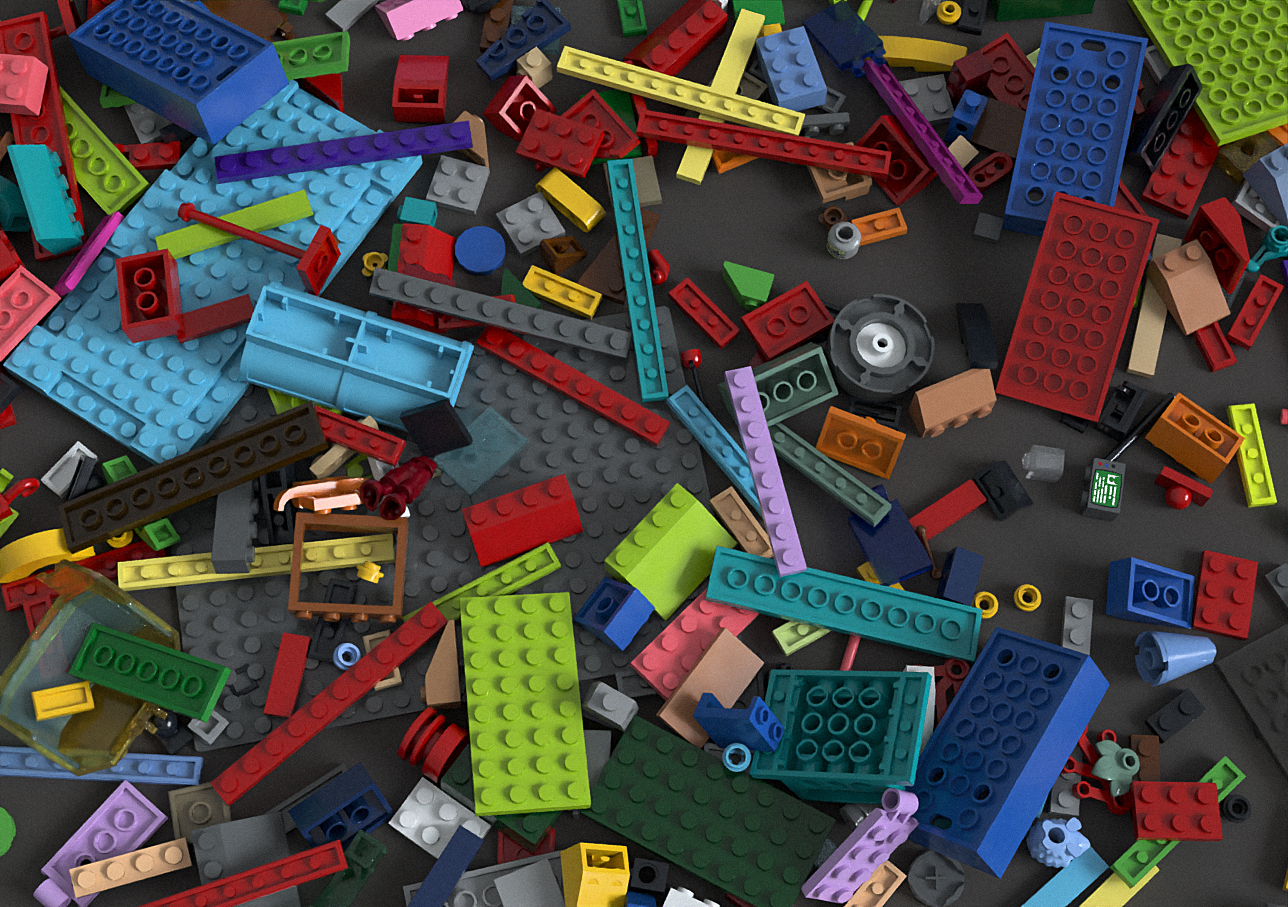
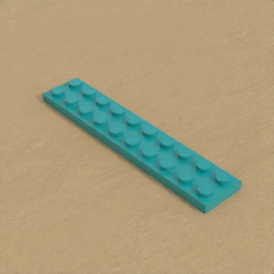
[705,546,983,664]

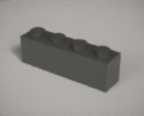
[211,477,261,574]

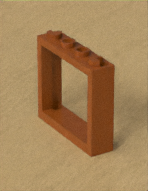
[288,512,409,624]

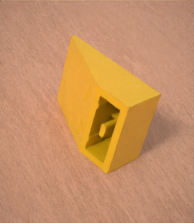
[560,842,630,907]

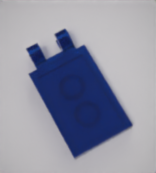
[802,0,887,78]
[848,484,933,587]

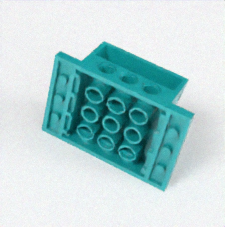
[750,669,932,805]

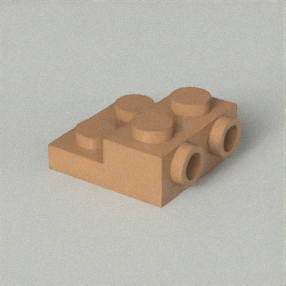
[806,142,872,204]

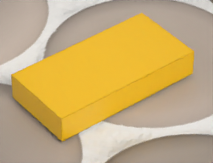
[31,681,95,721]

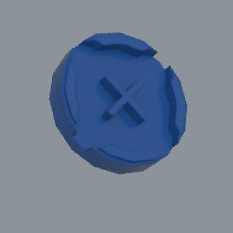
[455,226,506,276]

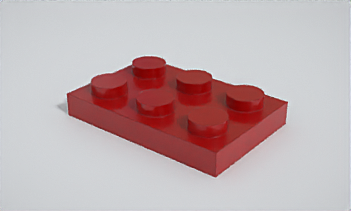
[516,108,605,178]
[741,281,835,361]
[1191,550,1258,641]
[1130,781,1223,842]

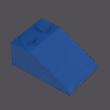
[1106,557,1195,629]

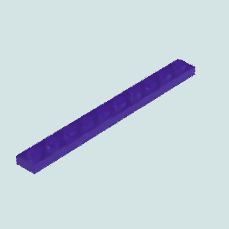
[215,121,473,184]

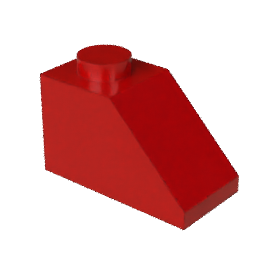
[302,73,344,113]

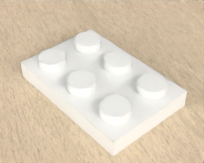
[388,777,491,860]

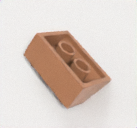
[908,369,996,438]

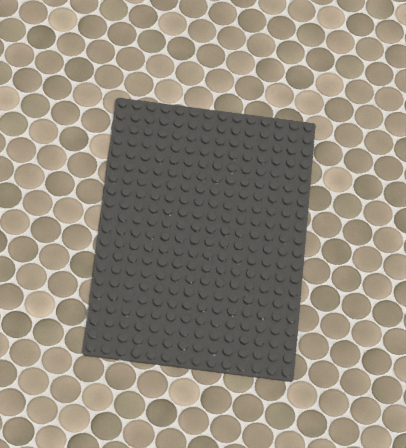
[167,306,742,753]

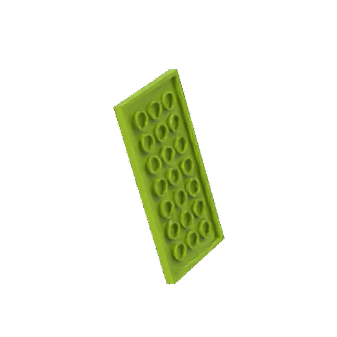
[459,592,591,817]

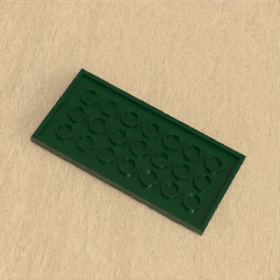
[580,714,836,907]

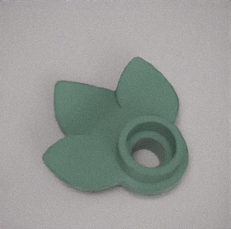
[1091,740,1140,797]

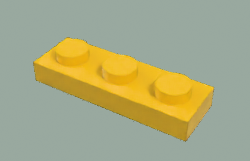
[522,265,602,320]

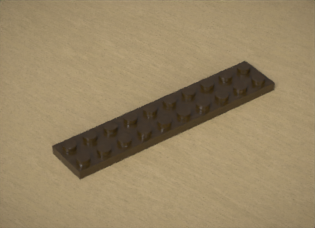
[58,401,329,554]

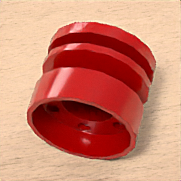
[397,707,469,783]

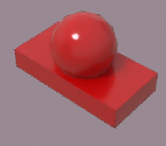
[1154,466,1213,510]

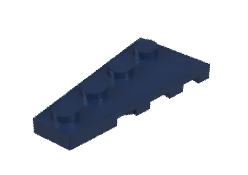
[476,0,571,82]

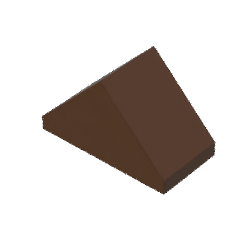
[540,236,588,276]

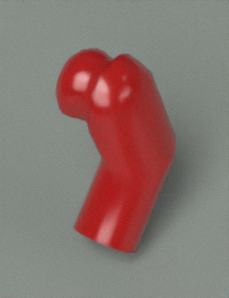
[647,249,670,285]

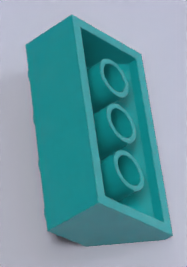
[6,144,84,256]

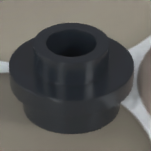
[1222,794,1252,823]

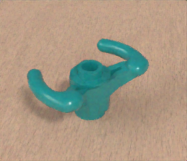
[1245,225,1288,272]

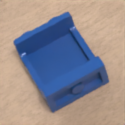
[693,693,784,752]

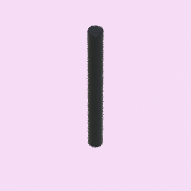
[1103,392,1175,462]

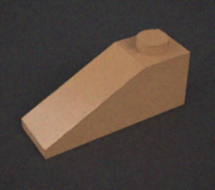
[420,620,462,710]

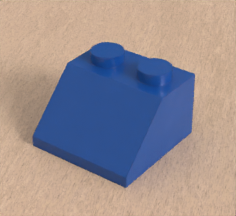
[572,577,655,651]

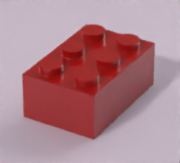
[116,248,185,343]

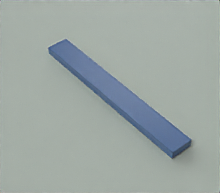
[0,746,204,786]

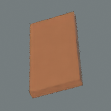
[656,627,764,749]

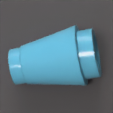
[722,743,751,772]

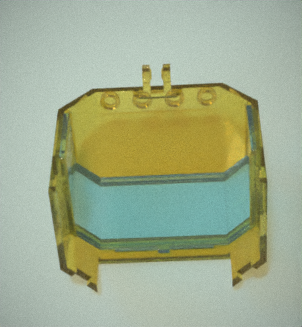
[0,559,181,776]

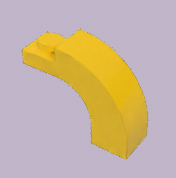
[0,528,95,583]

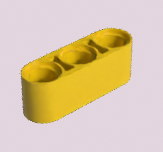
[535,168,606,233]

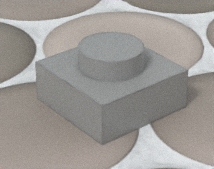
[187,710,229,745]

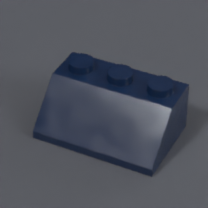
[288,762,395,851]

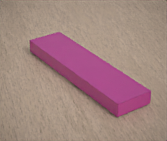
[53,211,124,297]

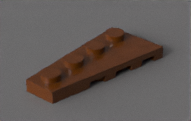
[577,208,660,305]

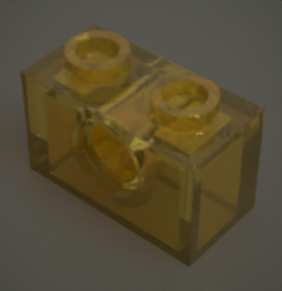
[1215,131,1279,185]

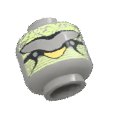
[826,221,861,260]

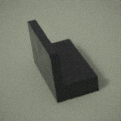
[972,460,1034,522]

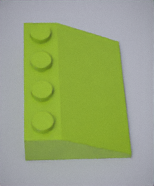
[604,483,737,622]

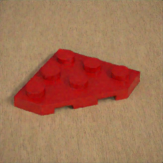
[561,89,640,159]

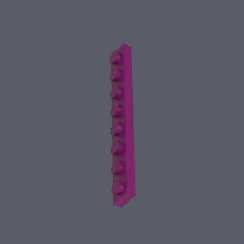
[861,60,983,204]

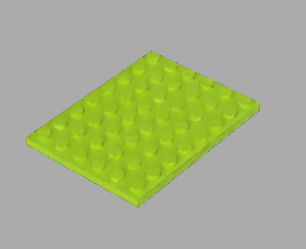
[1127,0,1288,146]

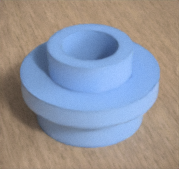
[333,643,361,671]

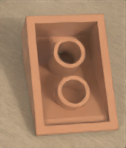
[1145,239,1230,336]

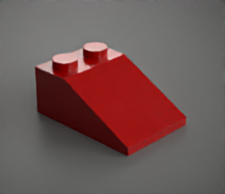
[1184,197,1250,294]

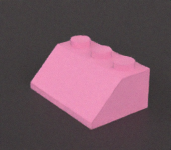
[375,0,464,41]

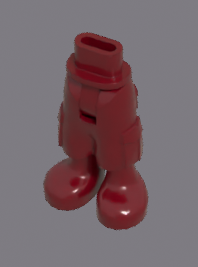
[359,455,437,520]

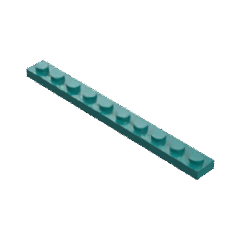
[607,159,669,402]

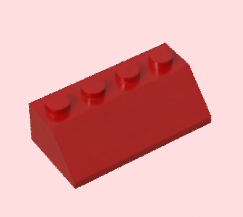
[623,0,728,77]
[391,223,457,334]
[461,474,583,568]

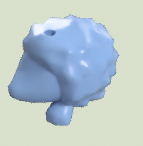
[1026,817,1090,868]

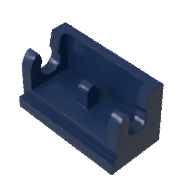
[935,546,984,606]

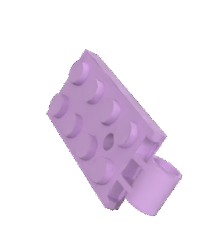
[33,780,168,907]
[801,788,919,904]

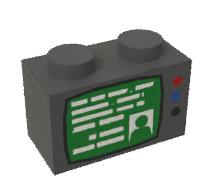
[1079,458,1126,522]

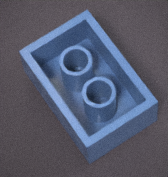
[756,26,827,112]

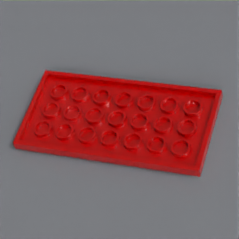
[995,192,1159,423]

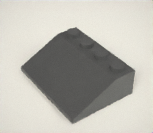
[191,812,301,907]

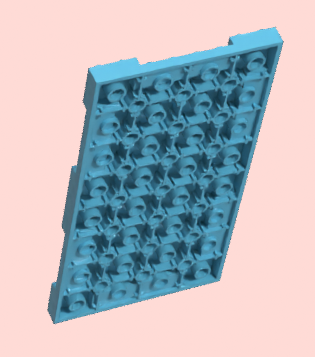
[3,79,423,465]

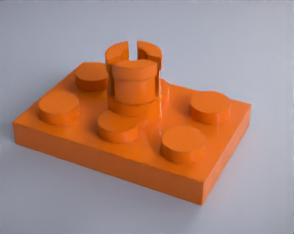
[816,406,906,480]

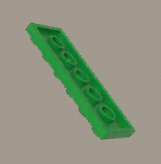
[69,622,231,723]

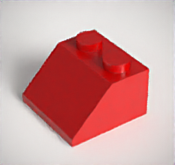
[482,75,557,143]

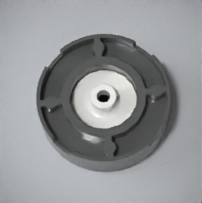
[825,294,935,402]

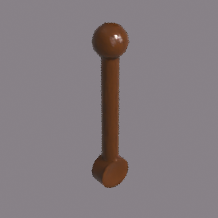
[916,525,942,579]

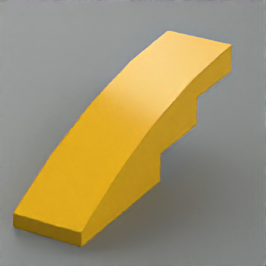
[861,36,968,72]

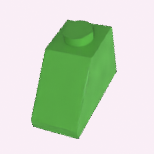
[722,261,774,311]

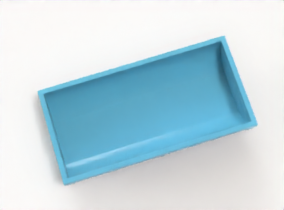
[237,280,474,433]

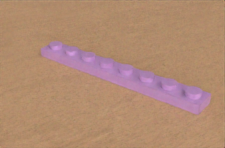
[724,366,807,577]

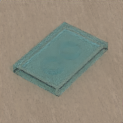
[433,406,528,497]

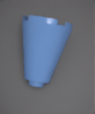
[1135,631,1216,686]

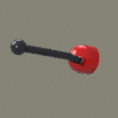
[680,349,709,409]

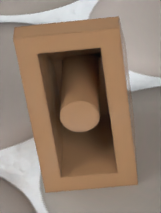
[453,111,489,167]

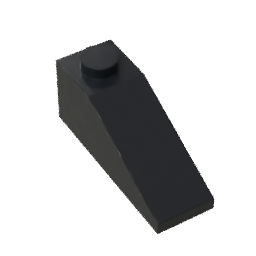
[259,463,298,546]

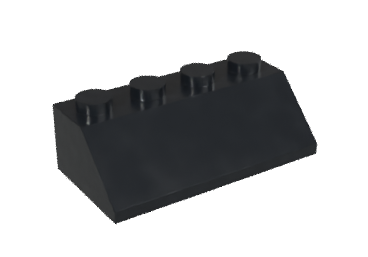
[1124,64,1203,174]

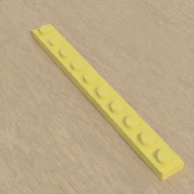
[557,46,805,136]
[118,534,395,592]

